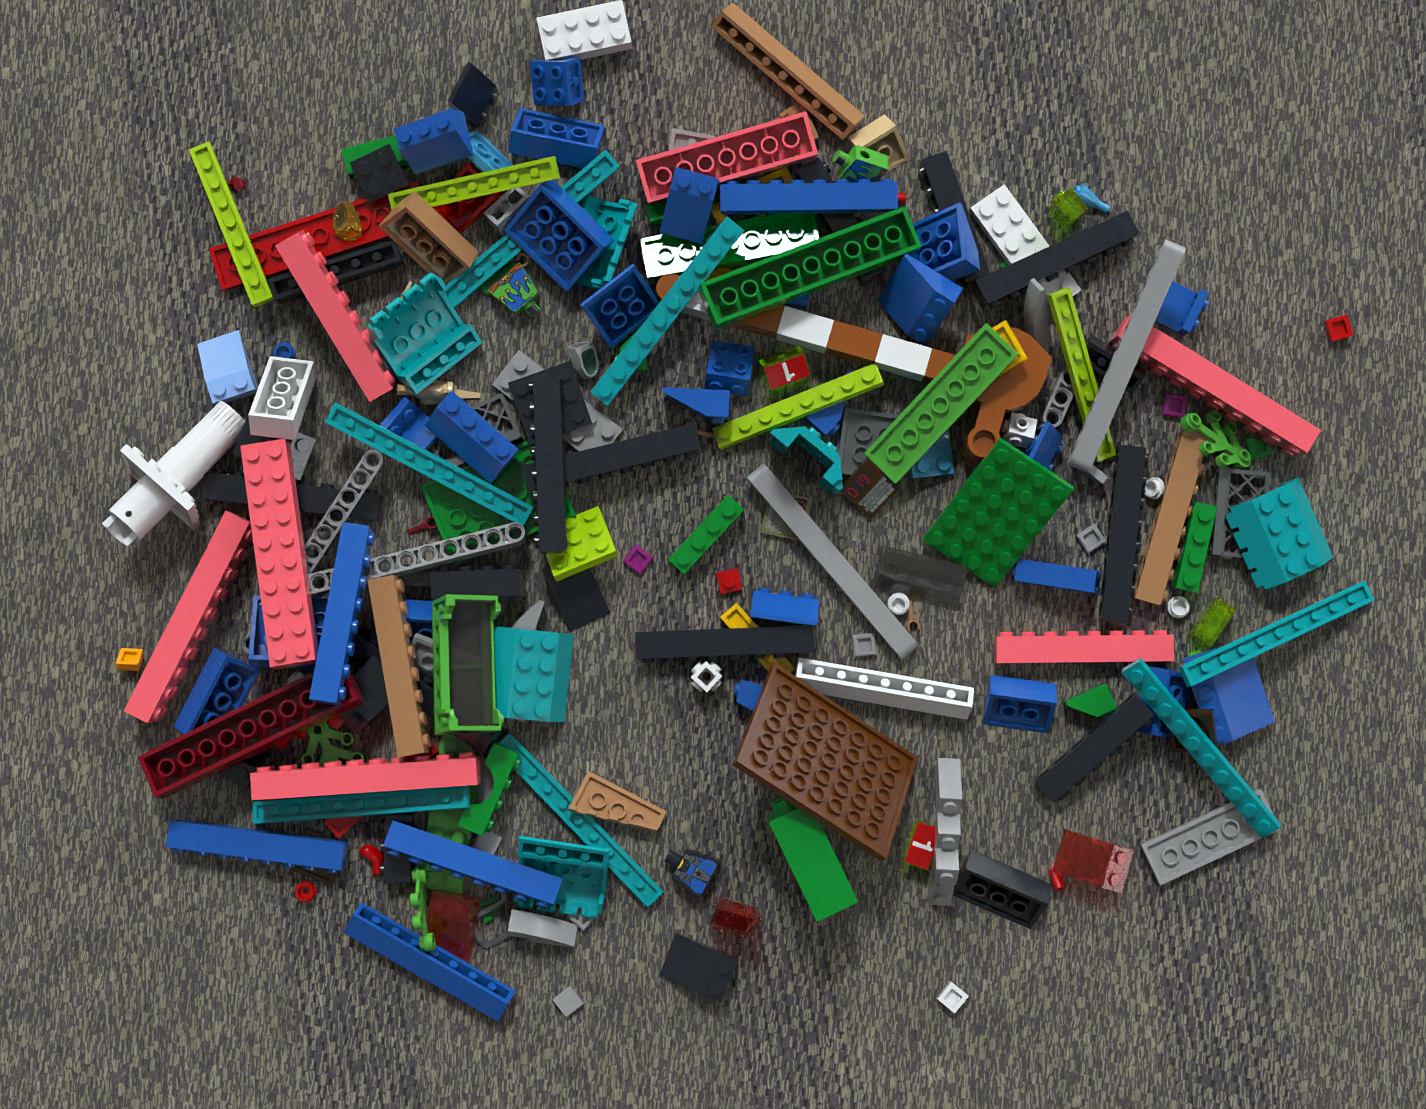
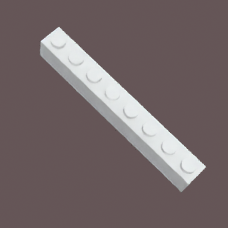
[795,658,974,720]

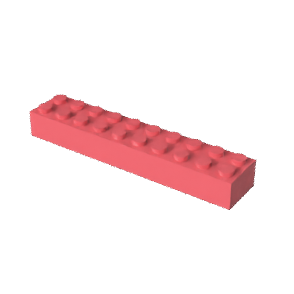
[1110,313,1321,457]
[240,439,318,670]
[124,511,253,723]
[250,752,482,800]

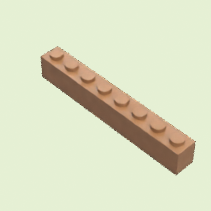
[711,3,865,140]
[1131,429,1208,606]
[367,575,431,757]

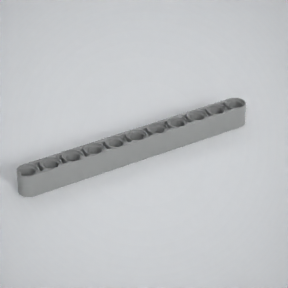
[1067,239,1186,473]
[242,448,384,654]
[746,463,919,660]
[308,523,526,598]

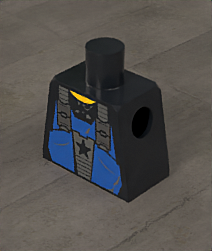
[664,847,720,898]

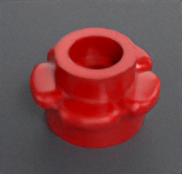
[295,880,317,902]

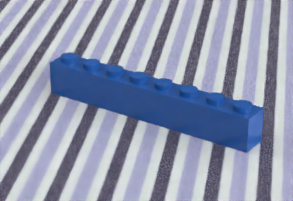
[720,179,898,215]
[309,522,375,706]
[166,819,349,873]
[383,821,562,909]
[344,902,515,1021]

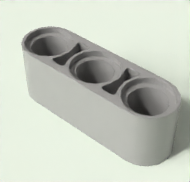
[1040,368,1074,427]

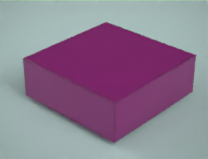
[1162,393,1187,418]
[623,544,653,574]

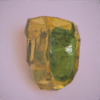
[333,201,362,241]

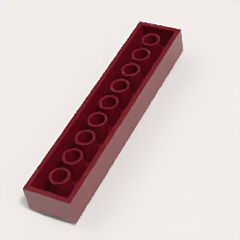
[138,670,365,799]

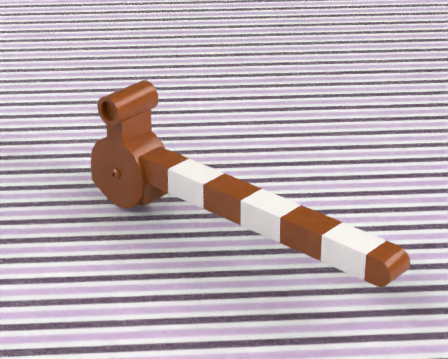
[656,274,1052,466]

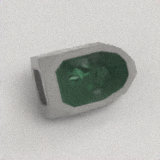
[568,341,599,379]

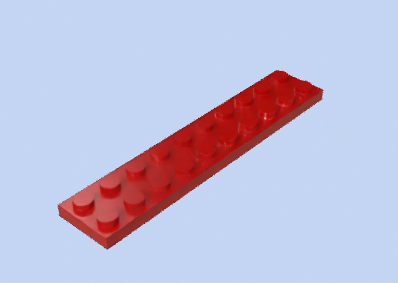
[209,181,420,291]

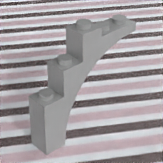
[928,758,962,906]

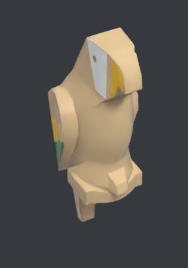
[397,380,481,404]

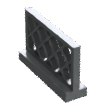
[430,393,524,468]
[1208,467,1271,558]

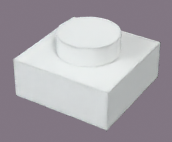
[937,981,969,1013]

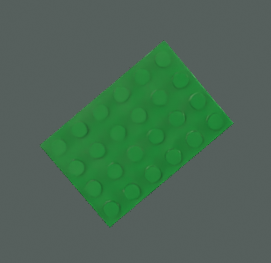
[922,438,1074,588]
[420,440,576,566]

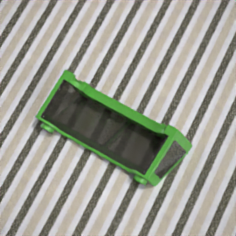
[432,594,504,735]

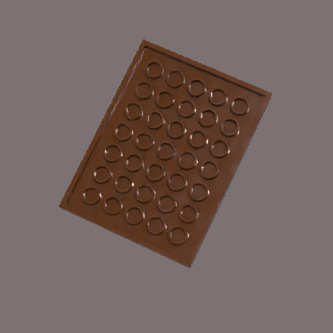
[732,663,918,862]

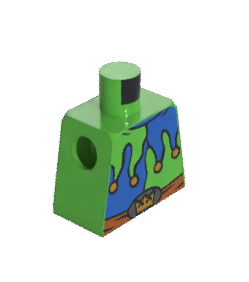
[832,145,888,183]
[488,263,541,318]

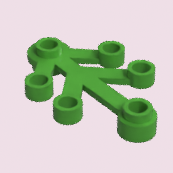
[1180,410,1251,469]
[301,721,365,795]
[410,864,436,952]

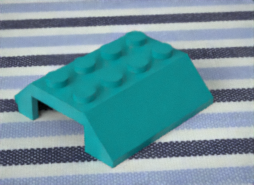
[546,194,638,289]
[367,272,483,395]
[768,427,843,495]
[1225,477,1333,590]
[480,626,574,722]
[513,836,610,919]

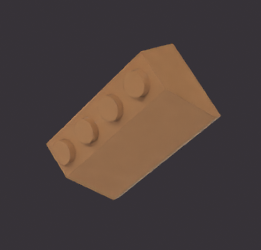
[379,191,478,284]

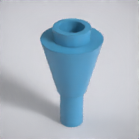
[1073,183,1110,214]

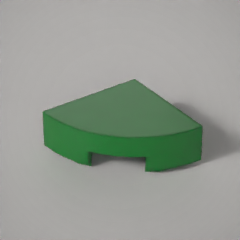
[1244,438,1273,460]
[478,896,500,924]

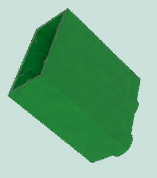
[766,796,858,922]

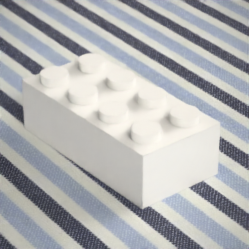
[537,0,632,61]
[248,356,315,440]

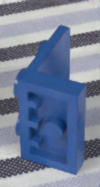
[530,57,584,106]
[380,397,438,450]

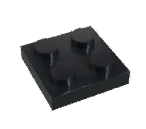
[350,144,410,203]

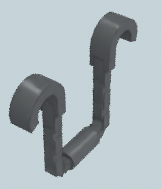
[466,886,530,949]

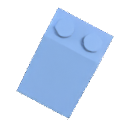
[197,330,258,405]

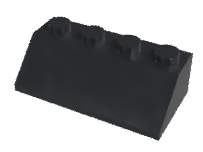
[953,849,1052,929]

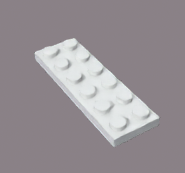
[968,184,1081,298]

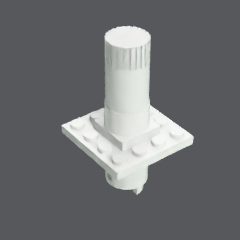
[102,401,245,547]

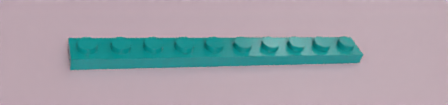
[443,150,621,309]
[590,217,745,406]
[325,402,534,526]
[1178,580,1374,687]
[1121,658,1281,838]
[499,733,664,907]
[252,785,470,824]

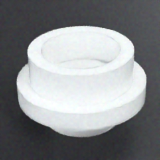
[1143,477,1165,499]
[888,593,910,615]
[1167,596,1190,618]

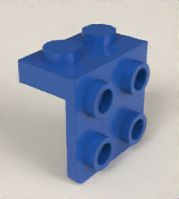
[1155,281,1209,336]
[704,340,755,396]

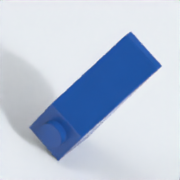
[806,368,854,437]

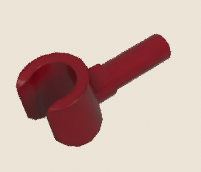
[227,177,246,192]
[408,516,437,535]

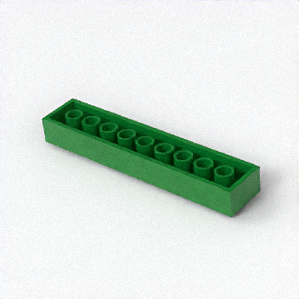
[698,206,922,330]

